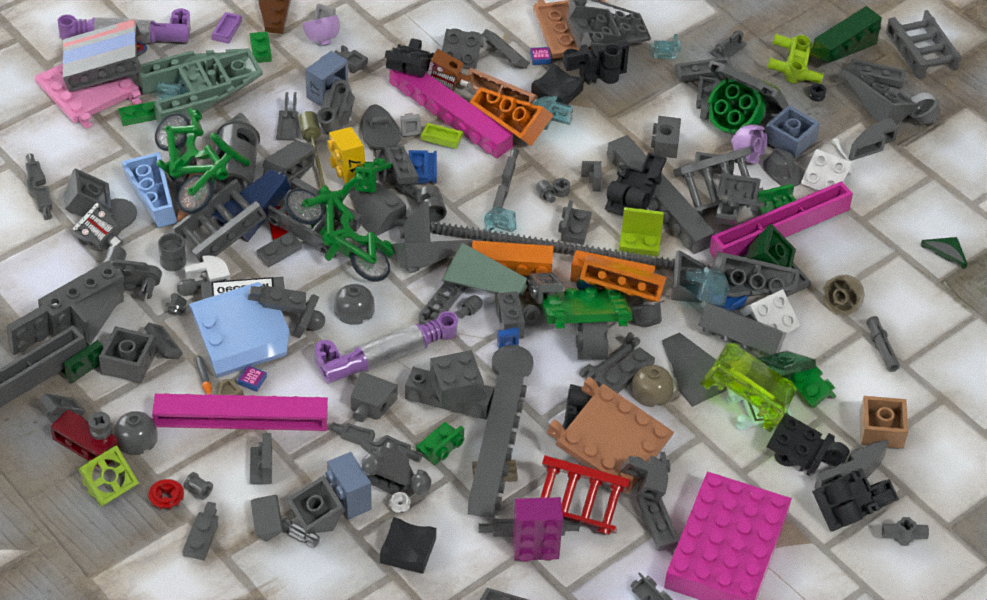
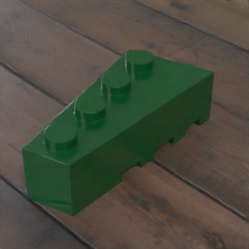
[812,6,882,64]

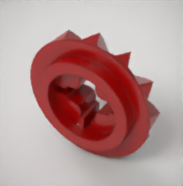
[148,479,184,510]

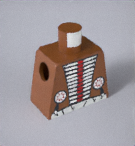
[427,49,471,92]

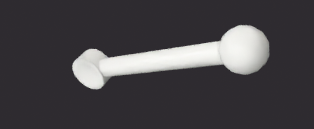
[832,138,854,167]

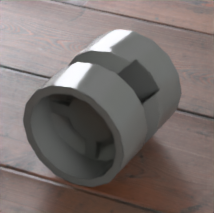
[416,185,447,223]
[158,233,186,271]

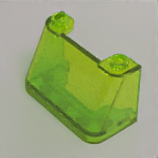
[699,343,796,432]

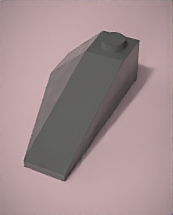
[392,239,481,271]

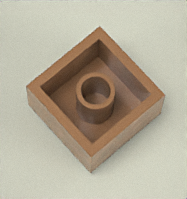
[860,396,908,449]

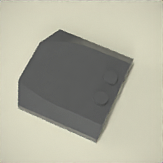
[708,60,789,111]

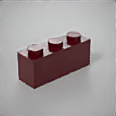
[50,410,120,468]

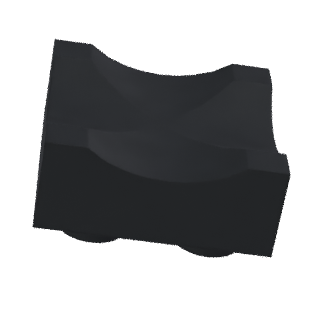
[531,63,584,110]
[380,517,437,574]

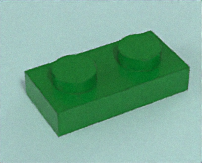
[249,32,272,63]
[118,101,156,126]

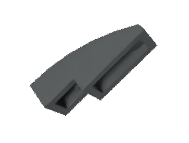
[849,117,898,161]
[715,203,739,227]

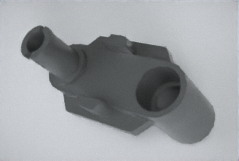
[317,79,355,135]
[103,246,162,299]

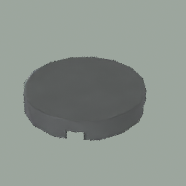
[492,345,534,377]

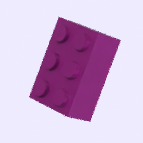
[512,497,563,562]

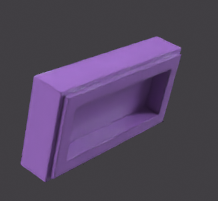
[211,12,242,44]

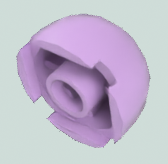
[302,15,340,45]
[731,125,767,164]

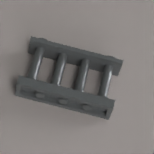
[886,10,961,79]
[673,146,764,215]
[267,177,362,258]
[172,179,267,263]

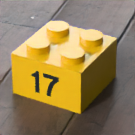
[327,127,366,184]

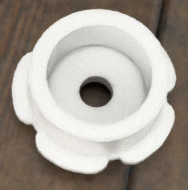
[389,492,411,513]

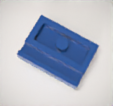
[409,150,437,184]

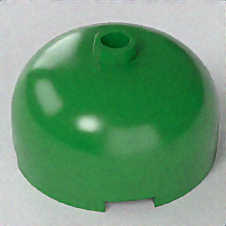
[708,79,766,135]

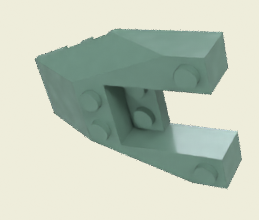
[136,48,263,131]

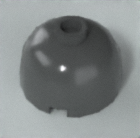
[334,284,375,325]
[114,411,158,455]

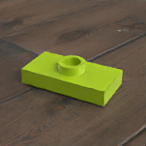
[421,123,463,149]

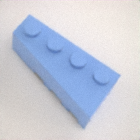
[121,152,177,228]

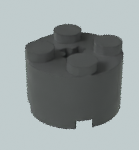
[575,322,608,360]

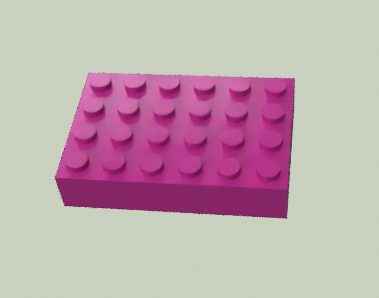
[664,471,792,600]

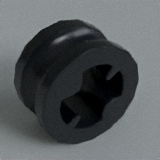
[809,83,826,102]

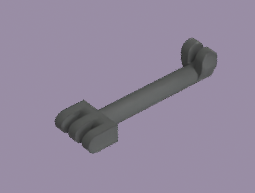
[579,332,640,385]

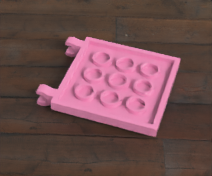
[34,64,142,129]

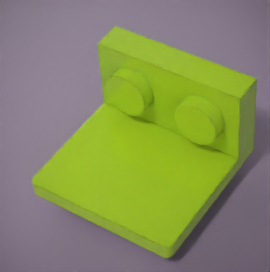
[619,207,664,257]

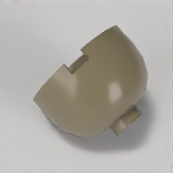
[823,274,865,316]
[631,365,674,407]

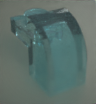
[534,96,573,130]
[686,267,729,306]

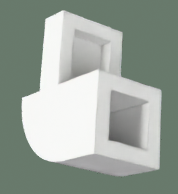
[184,255,231,282]

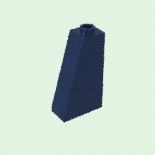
[212,169,291,242]

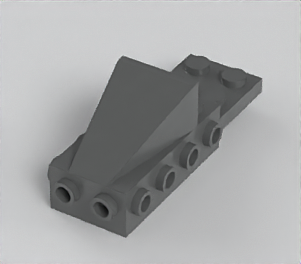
[7,260,125,355]

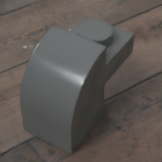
[620,455,668,502]

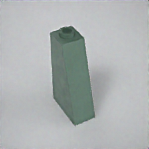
[441,243,528,296]

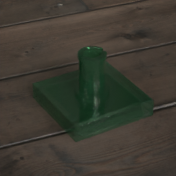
[756,350,816,389]

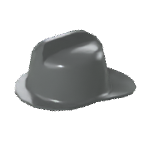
[909,93,940,125]
[763,147,803,187]
[629,300,665,327]

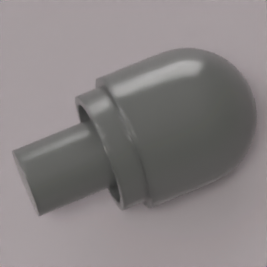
[536,180,556,203]
[177,278,205,296]
[457,295,483,319]

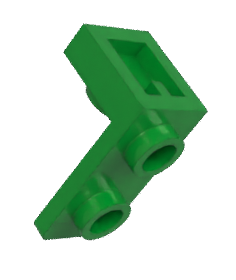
[355,158,392,193]

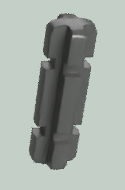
[282,518,320,548]

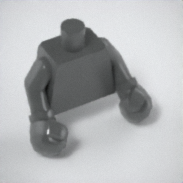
[361,443,432,495]

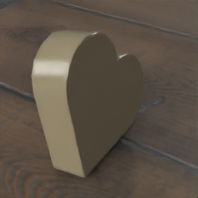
[217,379,244,396]

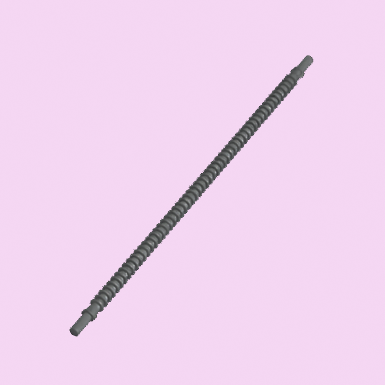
[394,216,714,277]

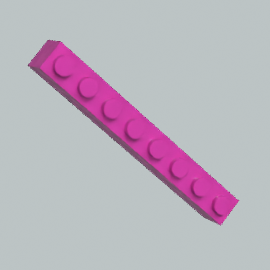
[389,69,513,159]
[709,181,853,259]
[152,393,328,431]

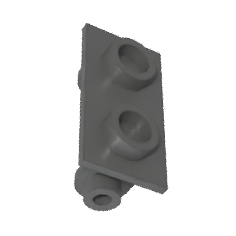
[709,30,747,58]
[630,572,673,600]

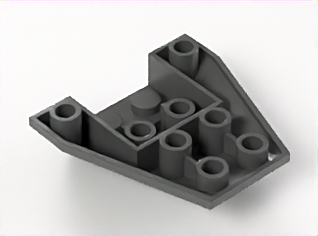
[568,0,651,49]

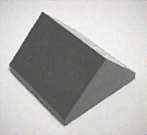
[671,250,706,303]
[287,475,345,534]

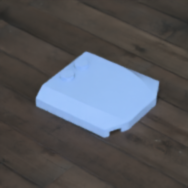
[189,282,290,378]

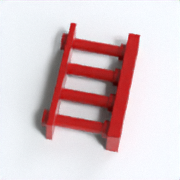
[540,455,631,535]

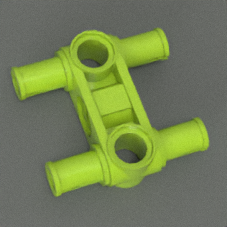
[767,33,824,84]

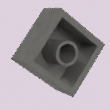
[99,326,157,383]
[430,350,484,407]

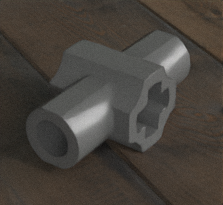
[882,517,929,546]

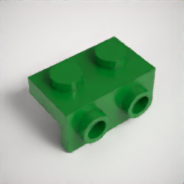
[757,184,796,215]
[788,361,836,408]

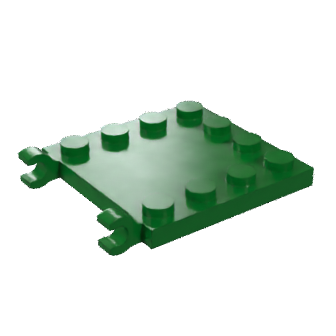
[541,287,632,329]

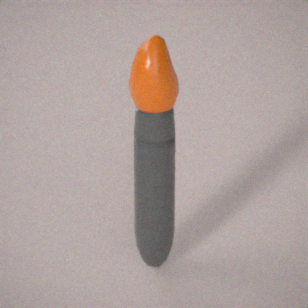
[196,356,212,394]

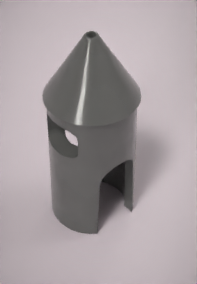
[213,113,260,194]

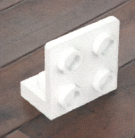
[801,149,854,191]
[740,289,800,333]

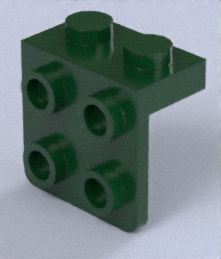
[59,340,103,383]

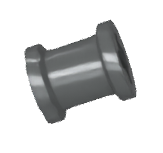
[183,472,213,500]

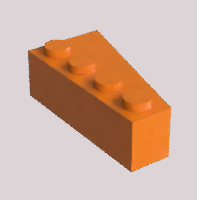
[469,87,554,146]

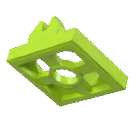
[78,445,139,507]

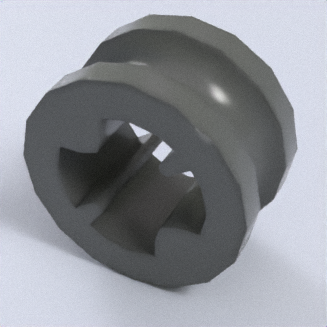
[553,178,570,197]

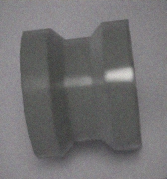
[88,412,112,440]

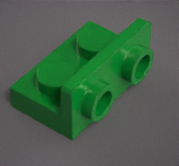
[416,422,465,465]

